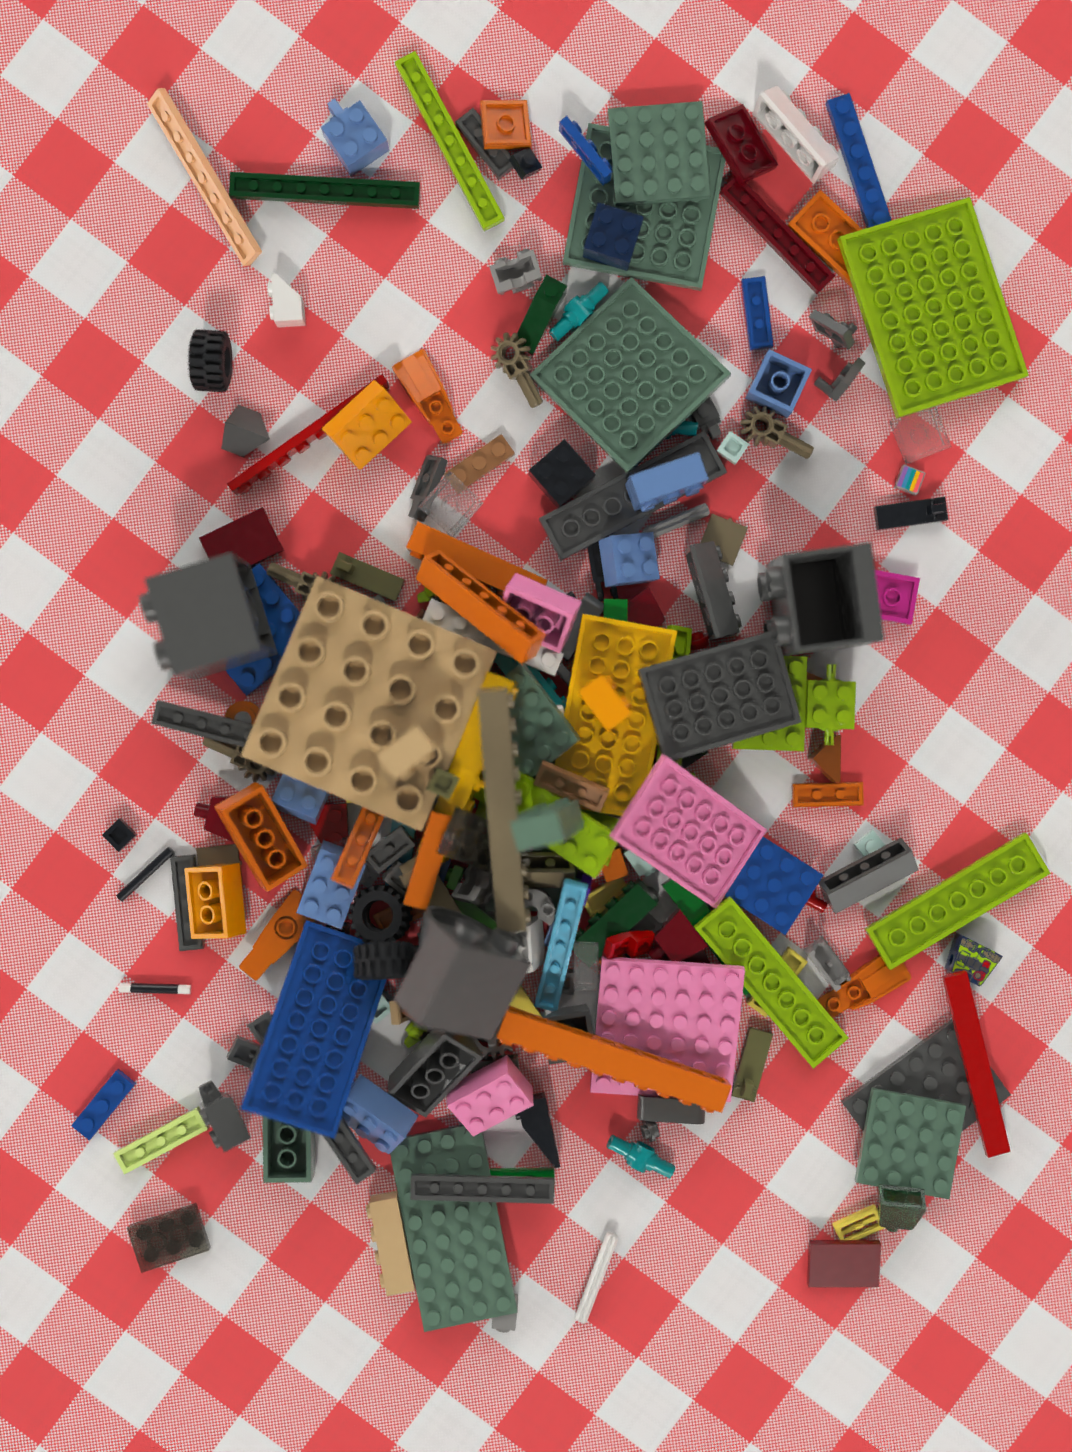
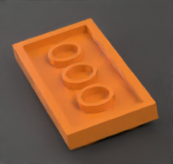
[787,190,862,289]

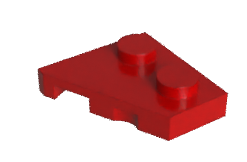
[309,803,349,847]

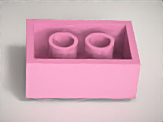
[502,573,582,653]
[447,1055,533,1136]

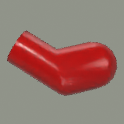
[806,886,828,913]

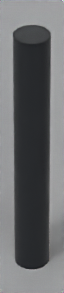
[116,847,175,902]

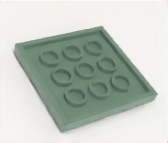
[607,101,710,206]
[505,663,581,778]
[855,1087,966,1199]

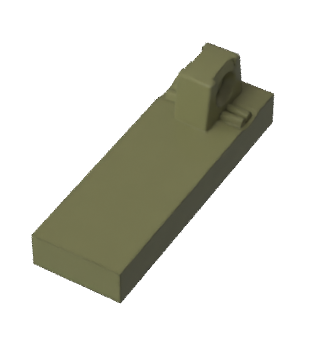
[330,552,405,602]
[732,1026,773,1102]

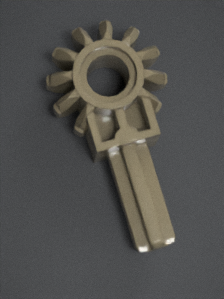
[490,333,543,408]
[740,406,814,459]
[267,562,341,601]
[203,737,275,782]

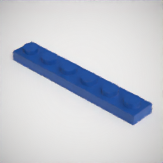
[825,93,892,228]

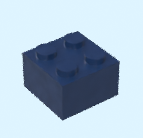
[583,202,644,271]

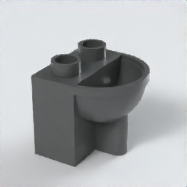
[393,906,532,1040]

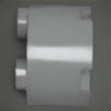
[489,249,542,295]
[451,860,494,905]
[525,888,555,926]

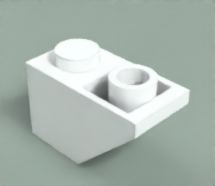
[268,273,306,328]

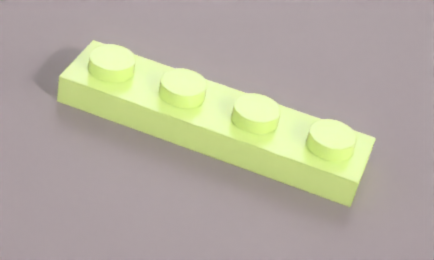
[113,1106,210,1175]

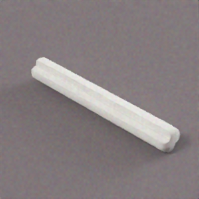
[575,1232,618,1324]

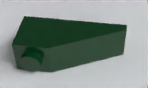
[517,274,567,355]

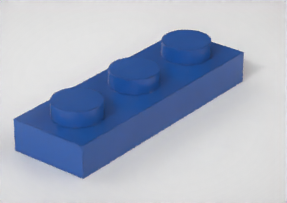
[559,116,612,186]
[71,1069,136,1141]

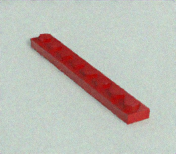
[227,374,390,495]

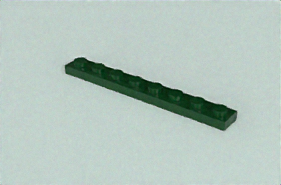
[229,172,420,209]

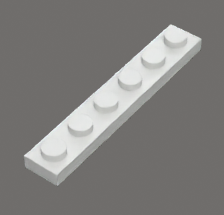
[422,598,564,676]

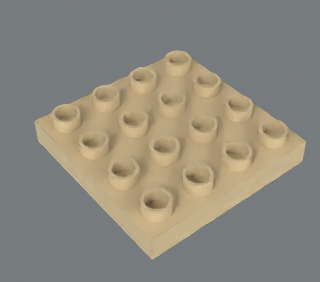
[241,576,497,831]

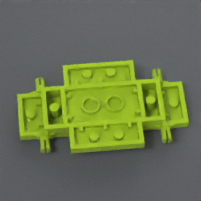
[732,656,856,751]

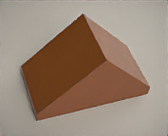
[808,735,841,783]

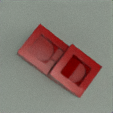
[603,930,655,959]

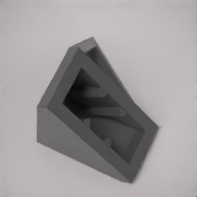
[221,405,270,457]

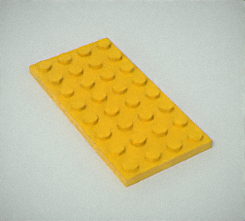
[555,614,677,816]

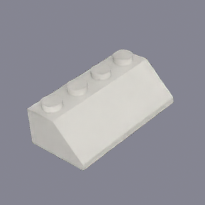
[752,86,840,184]

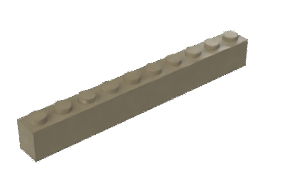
[477,686,531,932]

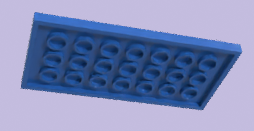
[240,920,387,1139]

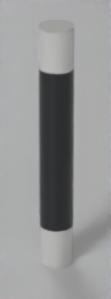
[118,983,192,994]

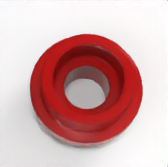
[691,631,709,650]

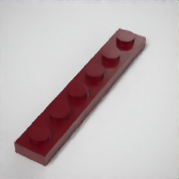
[719,177,835,294]

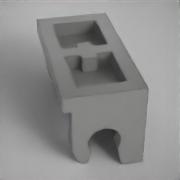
[804,936,851,992]

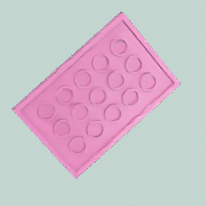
[609,754,767,908]

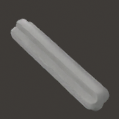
[643,503,710,538]

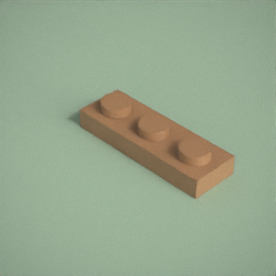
[444,434,515,495]
[533,760,610,813]

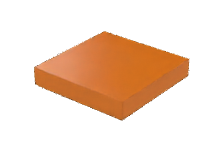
[480,100,532,149]

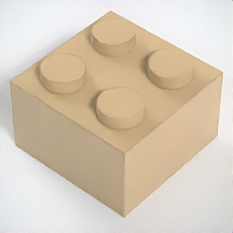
[377,725,437,781]

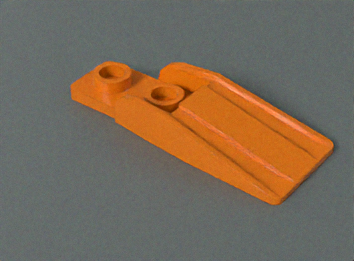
[392,349,463,444]
[239,890,316,981]
[817,955,911,1018]

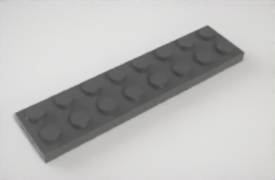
[539,431,727,561]

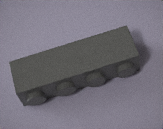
[819,838,919,914]

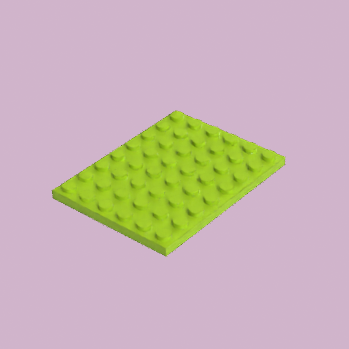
[837,197,1029,419]

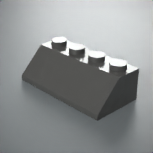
[684,541,742,641]
[387,1029,483,1118]

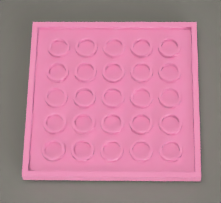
[590,956,745,1102]

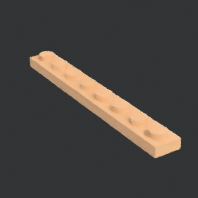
[147,88,262,266]

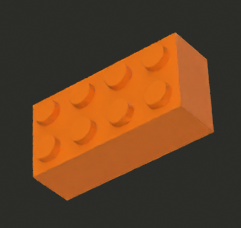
[214,782,308,892]

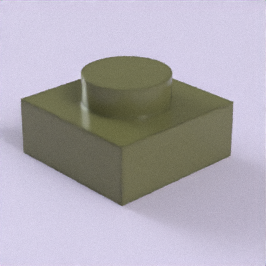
[426,767,460,800]

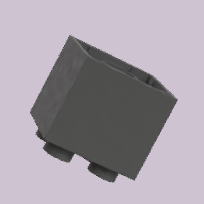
[757,542,884,656]
[139,552,278,679]

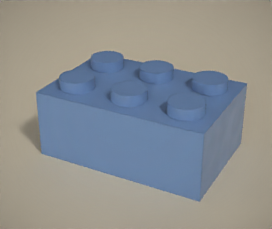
[625,452,709,512]
[296,840,367,929]
[342,1074,419,1154]

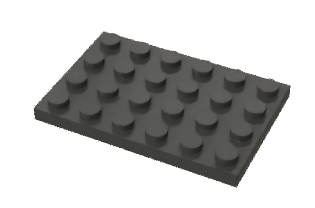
[637,631,801,761]
[841,1019,1011,1131]

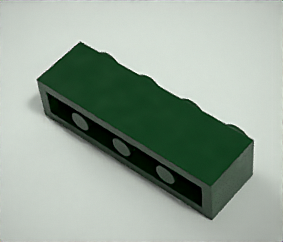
[572,878,658,967]

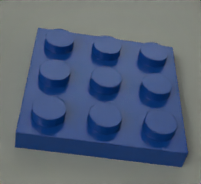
[725,837,823,935]

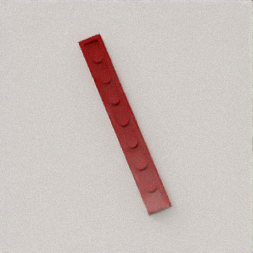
[942,970,1011,1158]

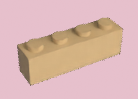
[366,1191,415,1296]

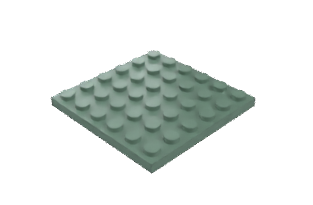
[563,123,726,291]
[529,277,731,474]

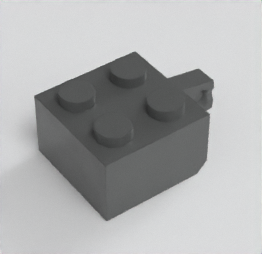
[198,1080,251,1152]

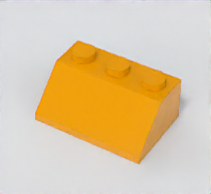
[184,863,246,939]

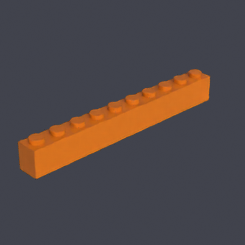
[495,1006,732,1113]

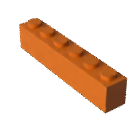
[406,522,548,598]
[416,550,546,664]

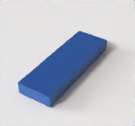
[741,276,774,351]

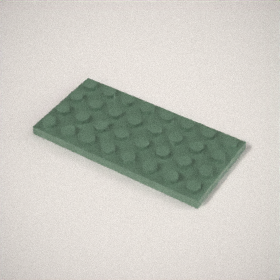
[390,1125,518,1332]

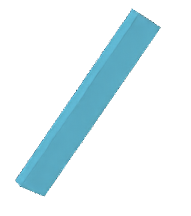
[534,878,589,1012]

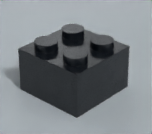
[528,439,596,508]

